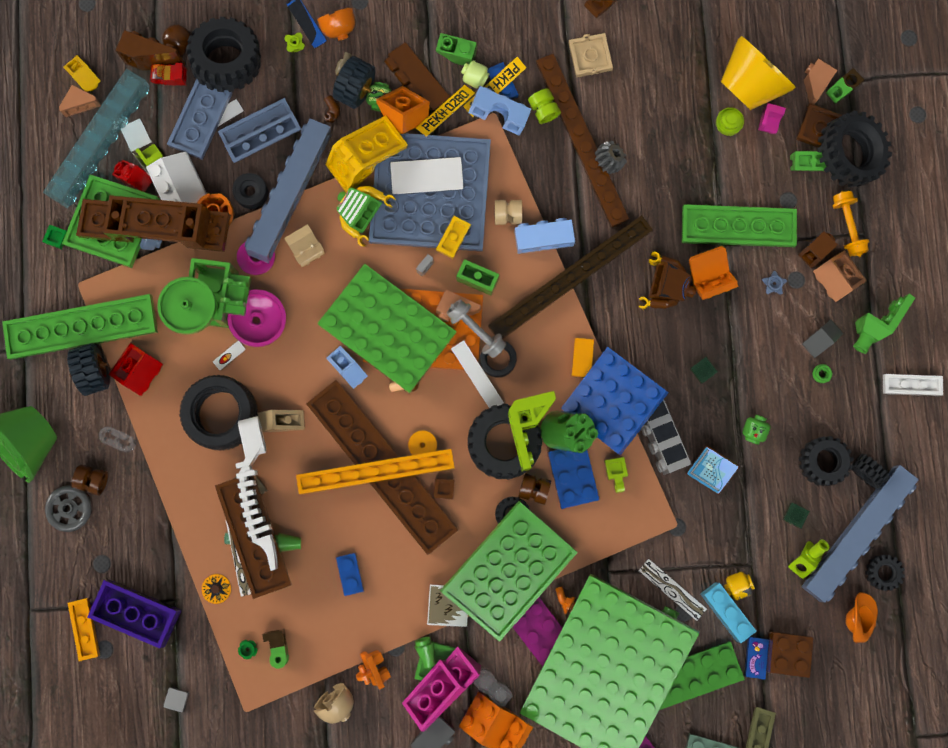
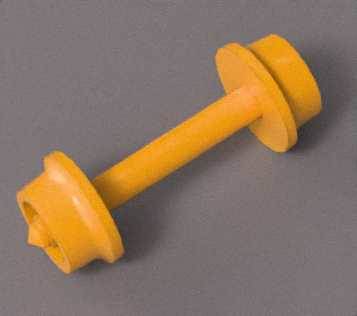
[832,191,870,257]

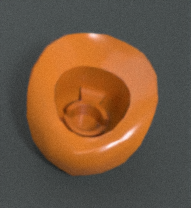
[845,592,878,643]

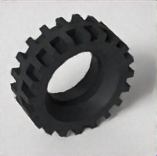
[817,111,892,188]

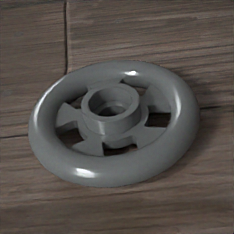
[45,485,92,532]

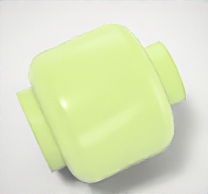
[461,60,490,89]

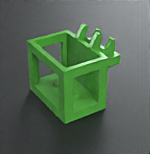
[189,258,251,328]

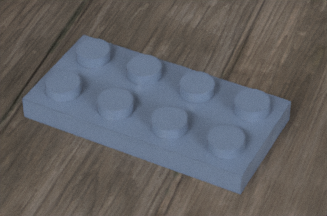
[167,79,233,160]

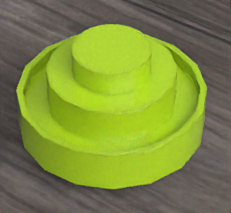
[716,108,744,136]

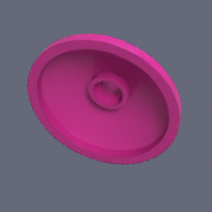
[227,289,286,347]

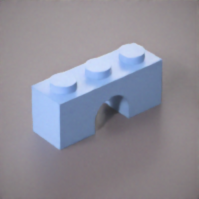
[468,86,531,136]

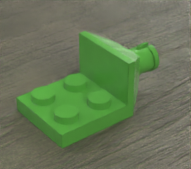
[853,294,915,354]

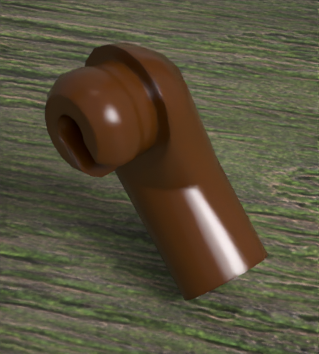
[324,95,340,123]

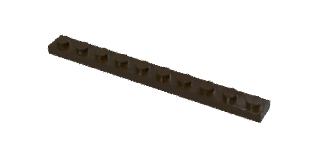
[488,215,653,339]

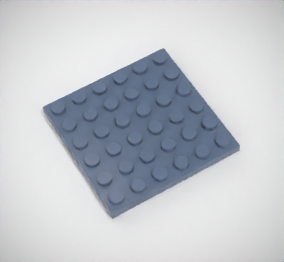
[369,133,491,252]

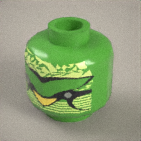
[366,82,392,112]

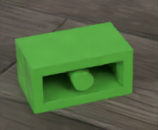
[456,259,500,296]

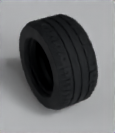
[179,375,258,451]

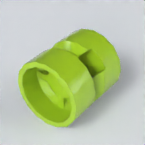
[528,88,561,124]

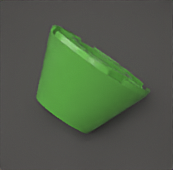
[0,406,57,483]

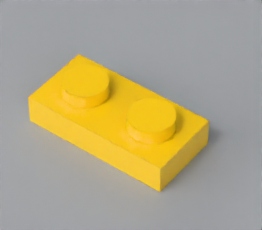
[436,216,471,259]

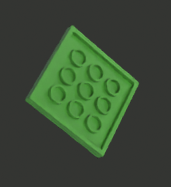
[62,175,160,268]

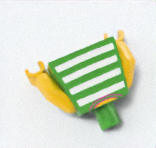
[337,186,396,247]

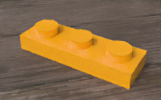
[68,598,100,661]

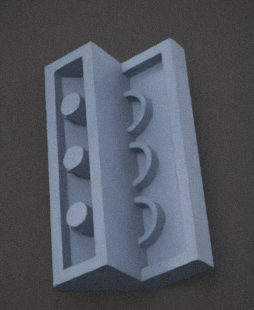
[218,98,301,163]

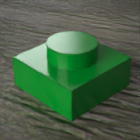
[42,225,67,250]

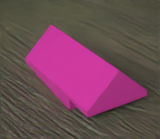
[402,647,481,732]

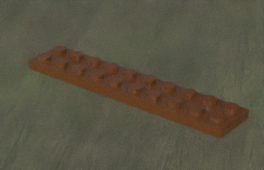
[306,380,458,555]

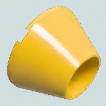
[721,36,796,110]

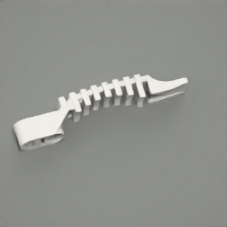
[235,416,278,571]

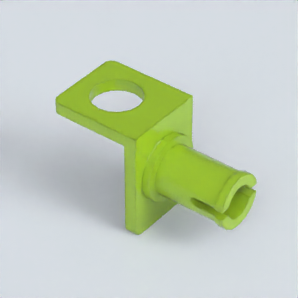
[788,539,830,579]

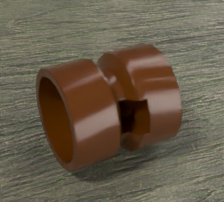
[72,464,108,496]
[518,473,551,505]

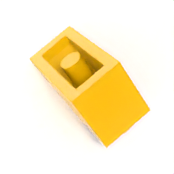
[63,55,100,92]

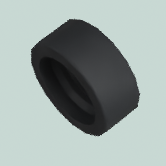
[480,341,517,378]

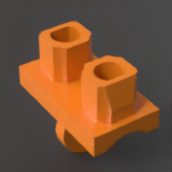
[356,650,391,690]

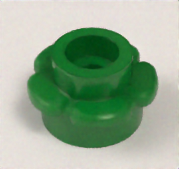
[238,640,258,660]

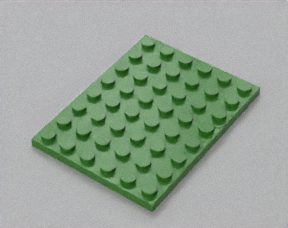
[520,574,700,748]

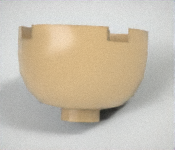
[314,683,354,724]

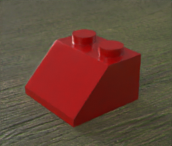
[108,343,163,396]

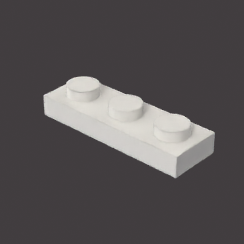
[883,374,943,396]

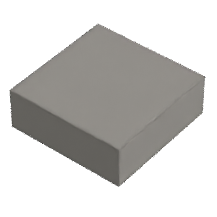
[416,254,434,276]
[163,687,189,712]

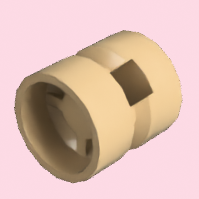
[495,200,522,225]

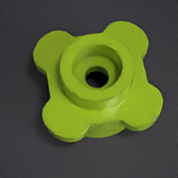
[284,32,305,52]

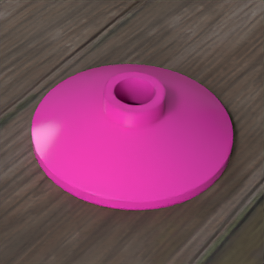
[237,241,275,275]

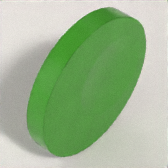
[157,277,217,335]

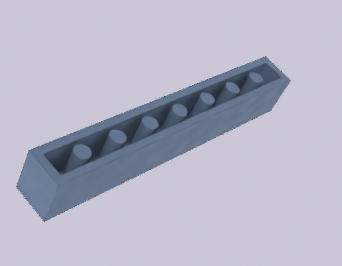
[245,118,332,263]
[801,465,919,603]

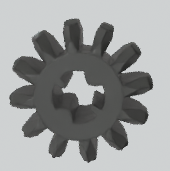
[595,141,627,174]

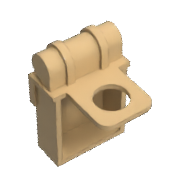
[284,224,325,267]

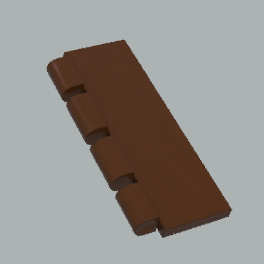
[384,42,450,112]

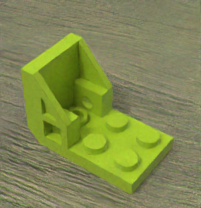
[508,391,556,472]

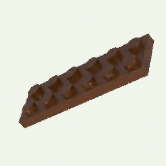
[215,476,292,599]

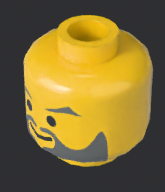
[724,572,755,600]

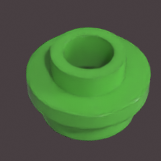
[812,364,832,383]

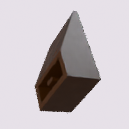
[115,30,185,71]

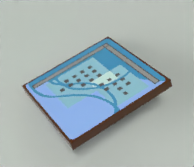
[686,445,740,495]

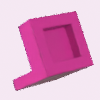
[758,103,786,134]

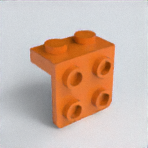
[689,246,738,300]

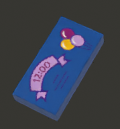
[744,637,769,679]

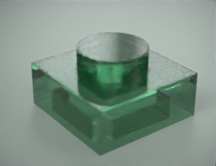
[690,357,718,384]
[782,502,810,529]

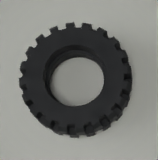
[187,17,261,92]
[468,404,542,480]

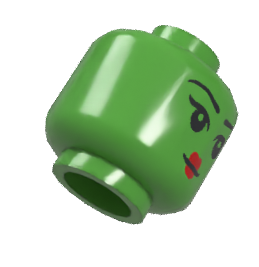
[742,415,771,445]

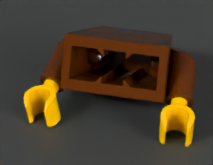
[638,252,696,309]

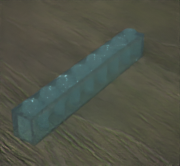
[43,69,150,209]

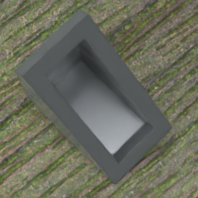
[802,319,843,358]

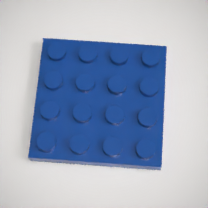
[561,347,669,455]

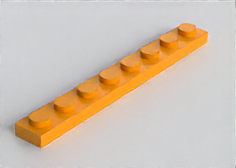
[296,449,455,495]

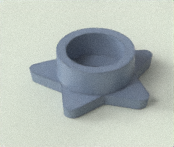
[762,271,787,295]

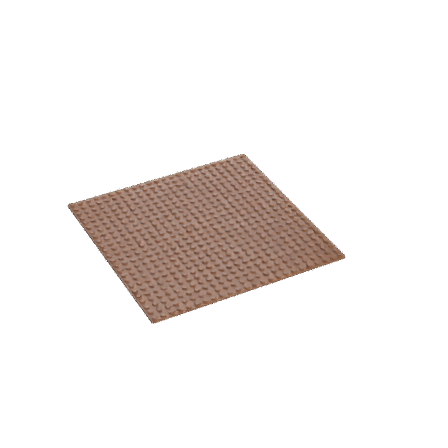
[78,113,677,712]

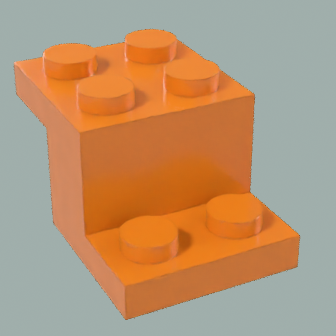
[459,692,533,748]

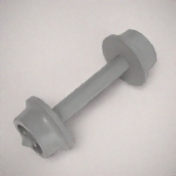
[447,299,506,358]

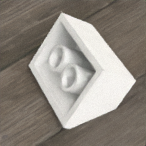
[146,151,207,203]

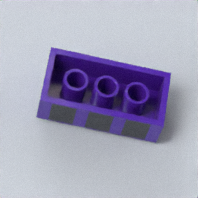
[87,579,181,648]

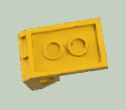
[325,115,408,193]

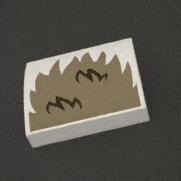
[427,584,468,627]

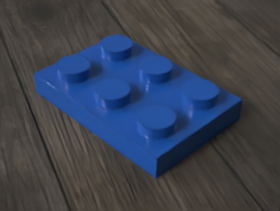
[548,450,599,509]

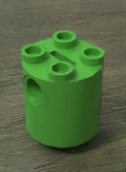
[541,410,598,453]

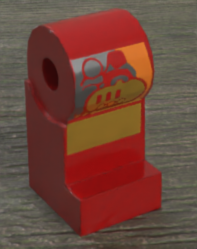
[150,63,187,86]

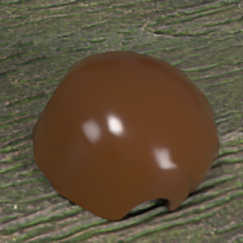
[162,25,191,55]

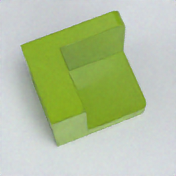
[135,144,164,166]

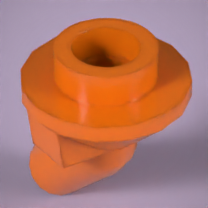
[555,587,576,614]

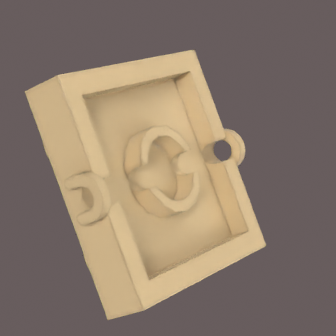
[568,33,613,78]

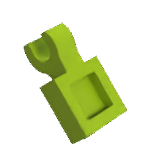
[604,457,628,493]

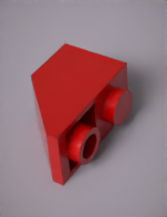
[112,160,152,192]

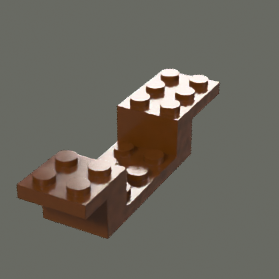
[76,195,231,252]

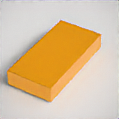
[571,338,594,378]

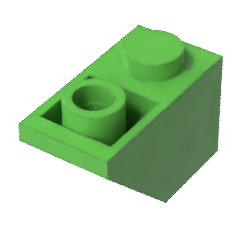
[436,33,477,66]

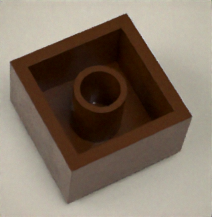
[766,631,813,678]

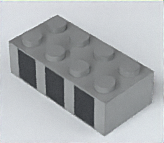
[641,400,691,475]

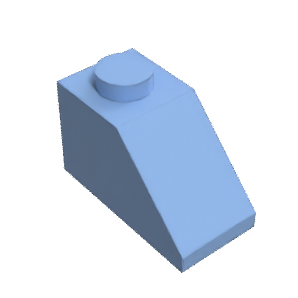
[326,346,368,389]

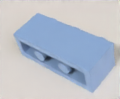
[514,218,575,254]

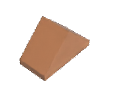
[59,85,101,117]

